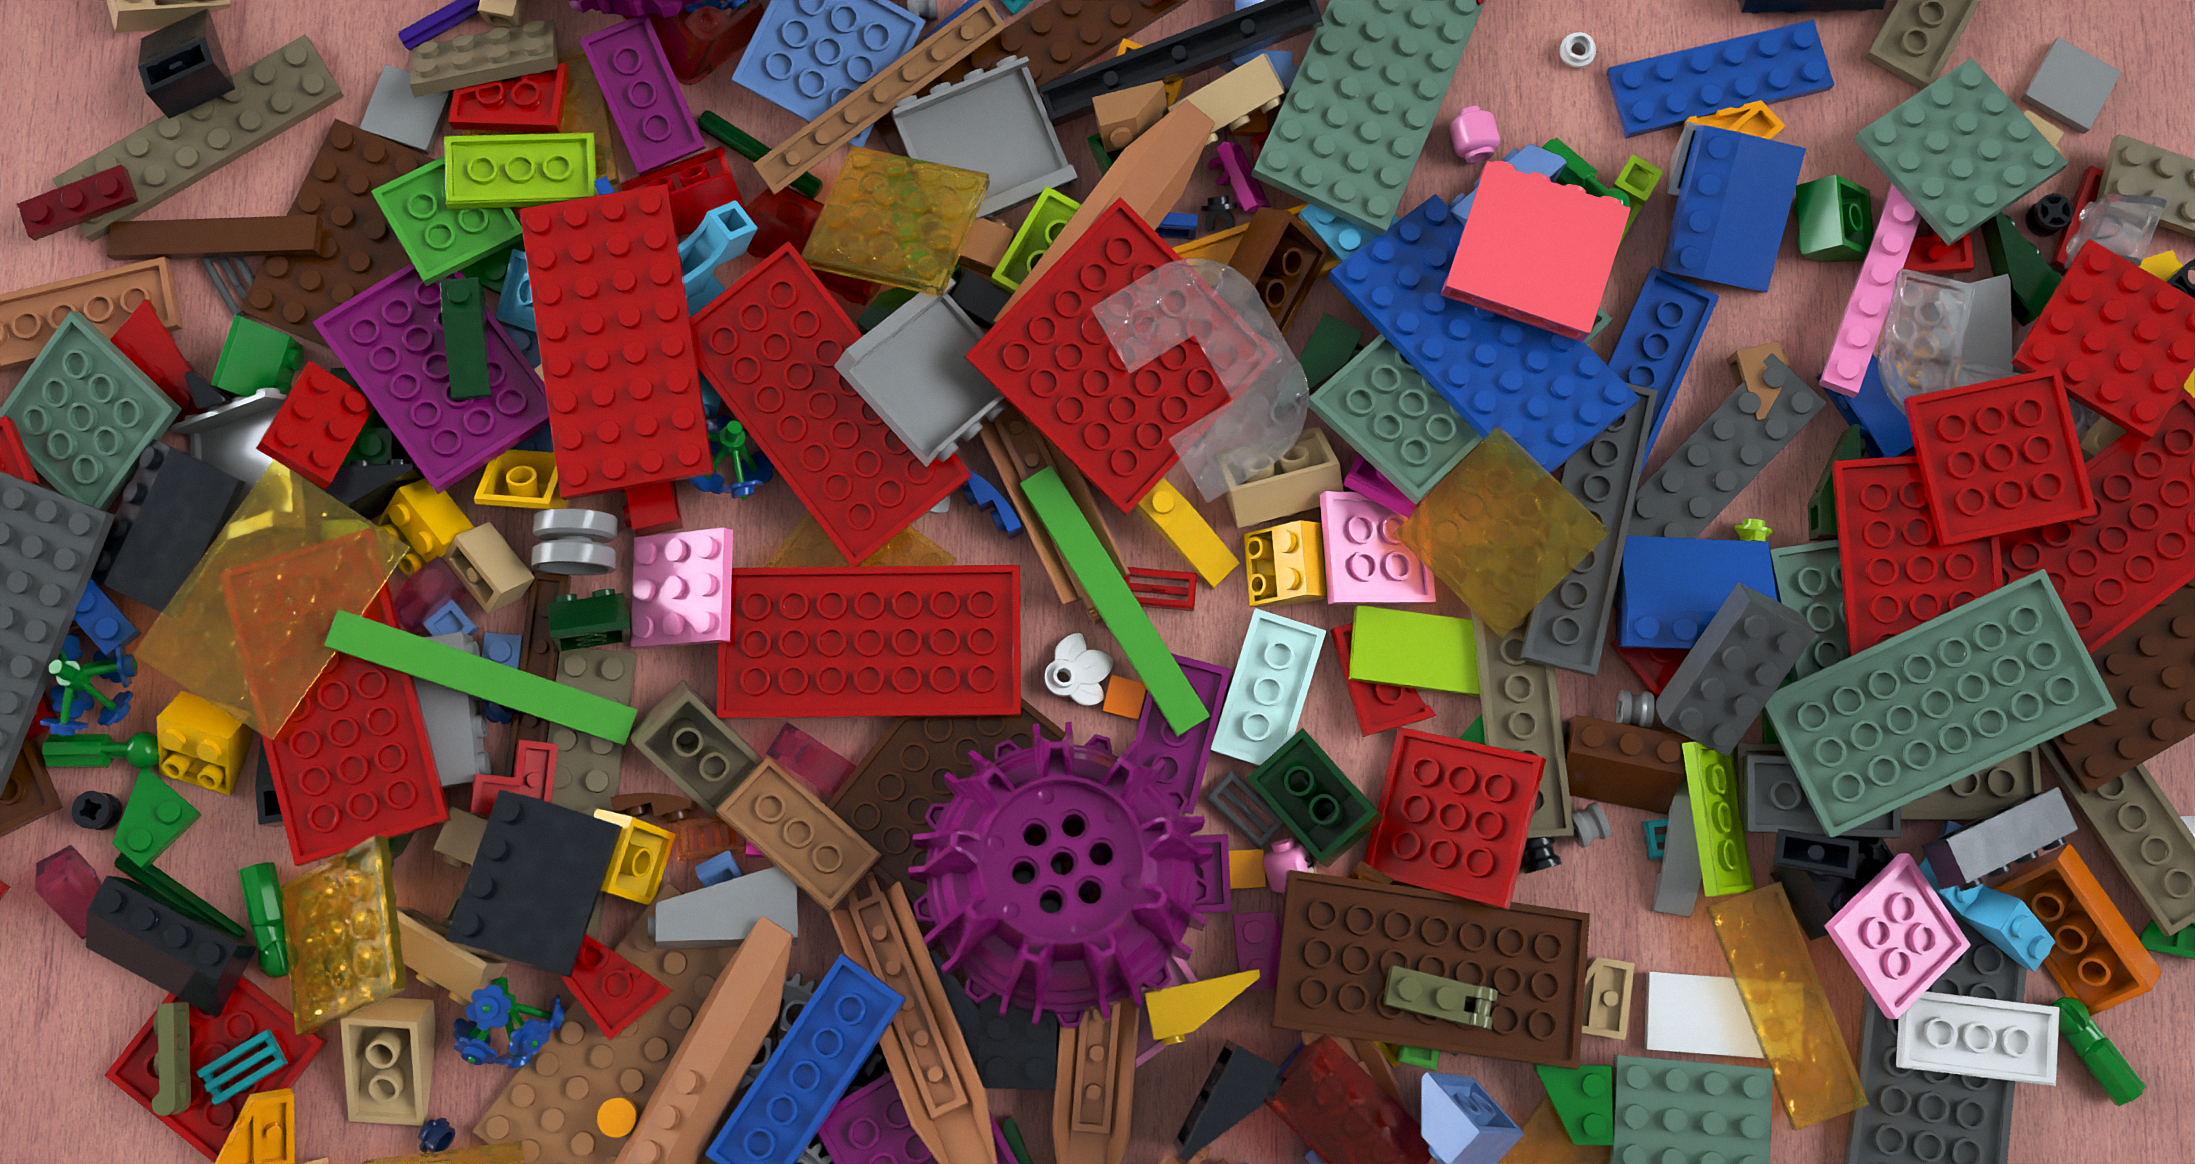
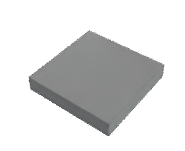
[2021,37,2121,134]
[359,64,455,154]

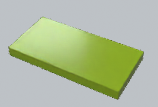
[444,133,597,209]
[1348,605,1480,697]
[1682,742,1754,897]

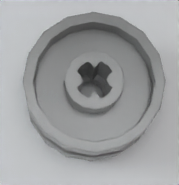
[531,509,618,575]

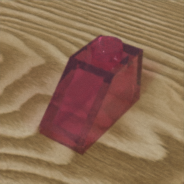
[393,555,470,635]
[766,722,857,796]
[35,845,102,940]

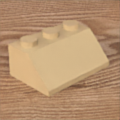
[1214,426,1344,528]
[375,905,508,1007]

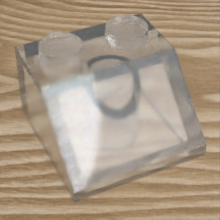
[2064,193,2167,269]

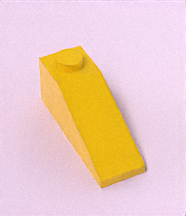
[1136,477,1240,589]
[1144,969,1261,1046]

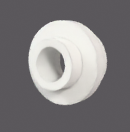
[1560,32,1596,68]

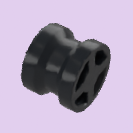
[2025,193,2073,237]
[71,791,122,831]
[1523,837,1562,874]

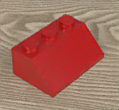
[621,146,746,236]

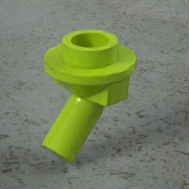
[1734,519,1773,542]

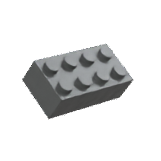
[1655,582,1816,756]

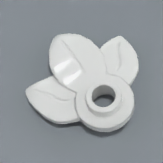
[1043,633,1114,706]

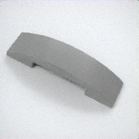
[1652,767,1702,918]

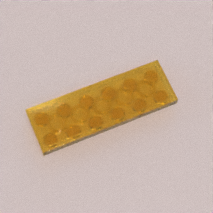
[1706,881,1869,1130]

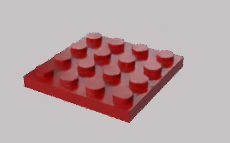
[2010,239,2195,442]
[1903,367,2097,547]
[1361,727,1546,910]
[104,974,328,1163]

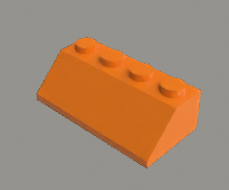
[1993,843,2162,1016]

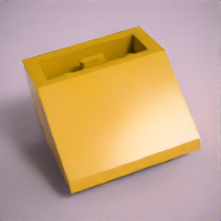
[373,478,475,587]
[1244,520,1328,607]
[156,691,252,796]

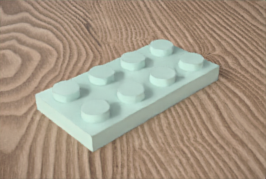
[1210,608,1326,767]

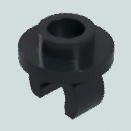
[1201,196,1237,231]

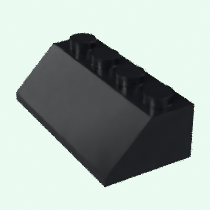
[86,875,257,1017]

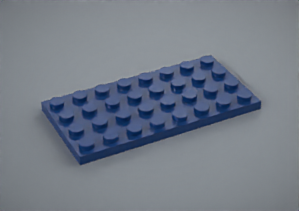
[1328,194,1640,488]

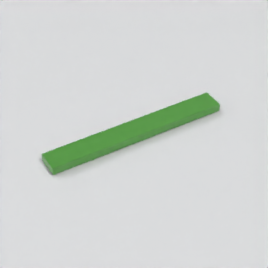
[1019,465,1210,737]
[324,609,638,746]

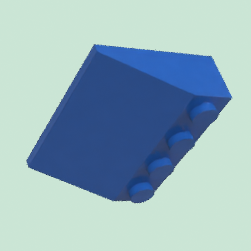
[1660,125,1806,292]
[1615,536,1777,651]

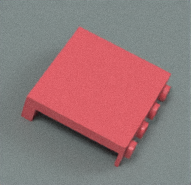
[1440,161,1631,342]

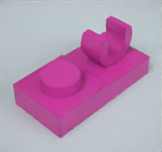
[1207,141,1271,214]

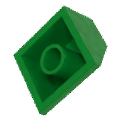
[1794,174,1874,262]
[211,315,303,399]

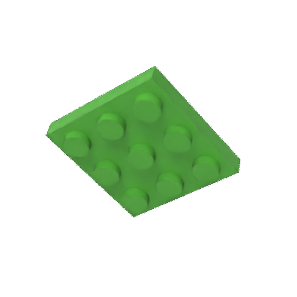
[371,156,523,287]

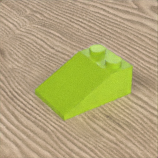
[991,185,1081,294]

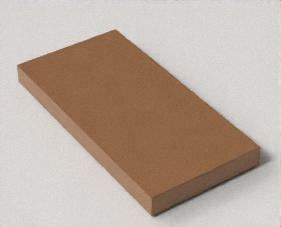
[716,755,882,914]

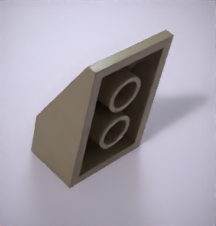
[629,680,764,818]

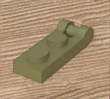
[1382,965,1498,1030]
[152,1002,191,1116]

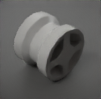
[907,0,938,20]
[1615,690,1655,729]
[1572,802,1611,848]

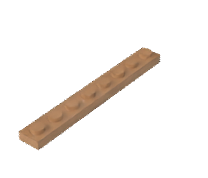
[752,0,1007,195]

